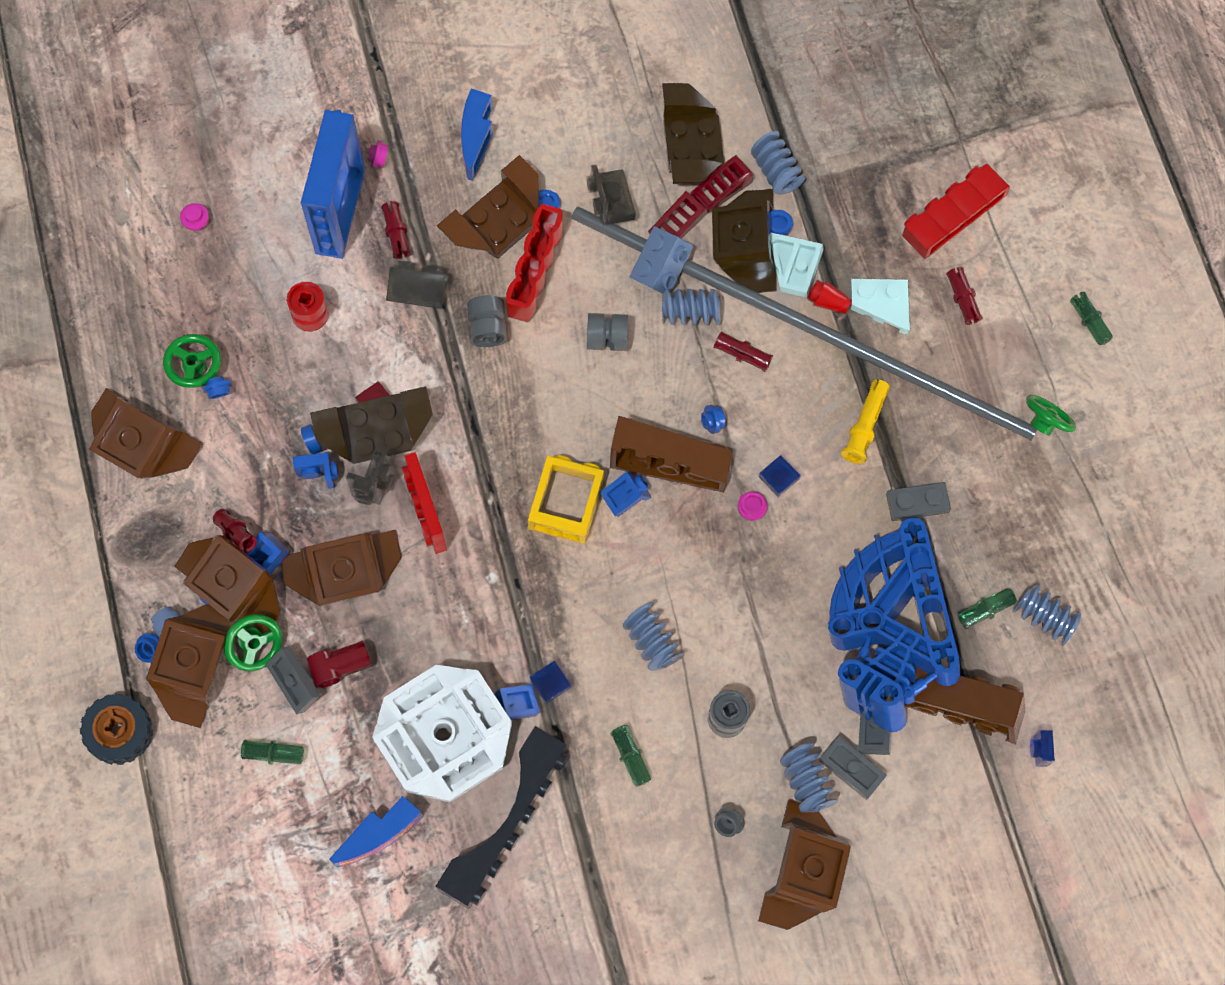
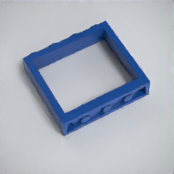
[300,110,365,259]

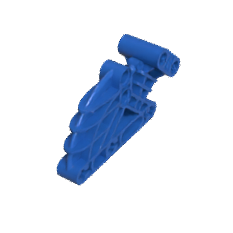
[828,518,960,732]

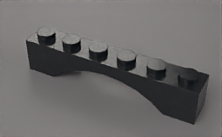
[435,726,569,910]

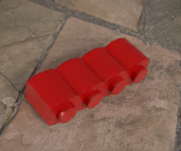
[902,163,1010,259]
[506,204,563,322]

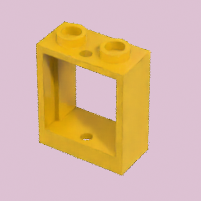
[528,455,604,544]

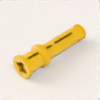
[841,379,890,464]

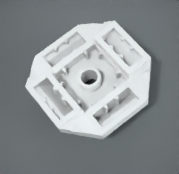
[372,665,512,803]

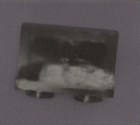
[586,164,636,225]
[386,261,450,309]
[346,450,394,505]

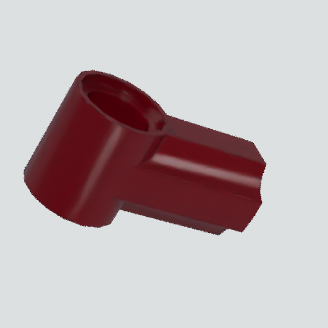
[307,641,372,689]

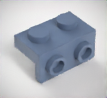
[629,226,693,294]

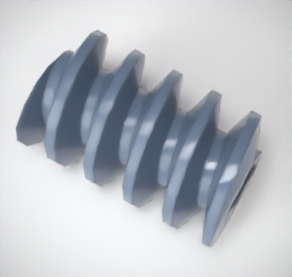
[751,131,806,195]
[662,289,720,325]
[1013,584,1081,646]
[623,603,684,671]
[780,743,838,813]

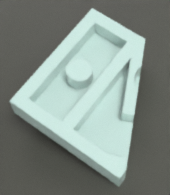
[770,233,824,298]
[850,279,910,334]

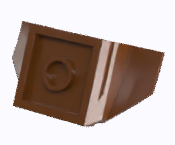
[437,155,539,259]
[89,388,203,479]
[280,530,402,606]
[174,535,281,634]
[146,604,234,728]
[758,800,851,930]

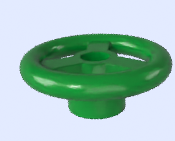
[163,334,221,388]
[1026,395,1076,436]
[224,614,283,672]

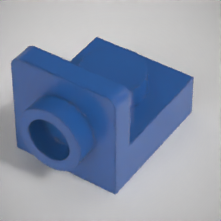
[292,452,339,489]
[600,472,651,517]
[494,684,540,720]

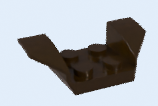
[662,83,724,184]
[712,189,777,293]
[310,386,433,464]

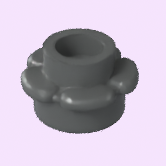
[714,807,744,837]

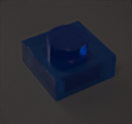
[758,455,801,497]
[529,661,571,704]
[1030,730,1055,767]

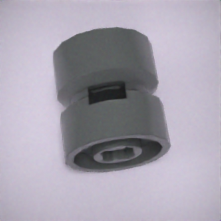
[467,295,507,347]
[587,313,628,351]
[707,690,750,738]

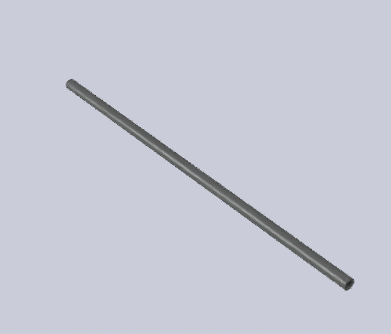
[572,206,1037,441]

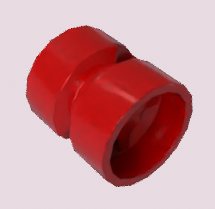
[286,282,329,332]

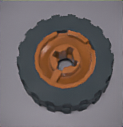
[80,694,153,765]

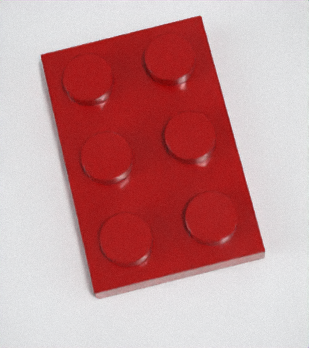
[401,452,447,554]

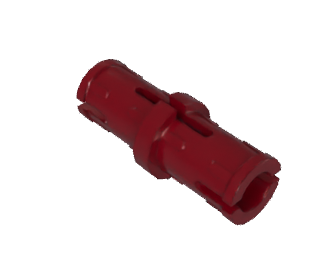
[381,201,411,259]
[946,267,983,325]
[713,331,773,372]
[212,509,257,553]

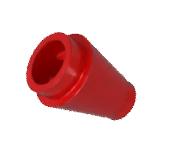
[807,280,852,314]

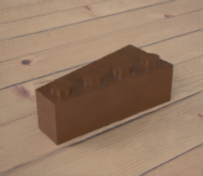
[610,416,733,493]
[905,665,1025,745]

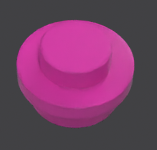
[367,140,388,168]
[180,203,209,231]
[738,492,767,521]

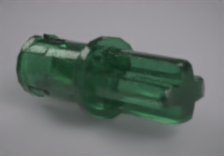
[1070,292,1113,345]
[957,589,1017,629]
[610,725,651,787]
[241,739,304,765]

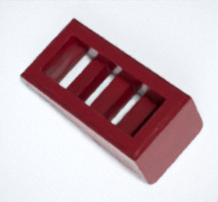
[691,155,753,214]
[648,191,707,239]

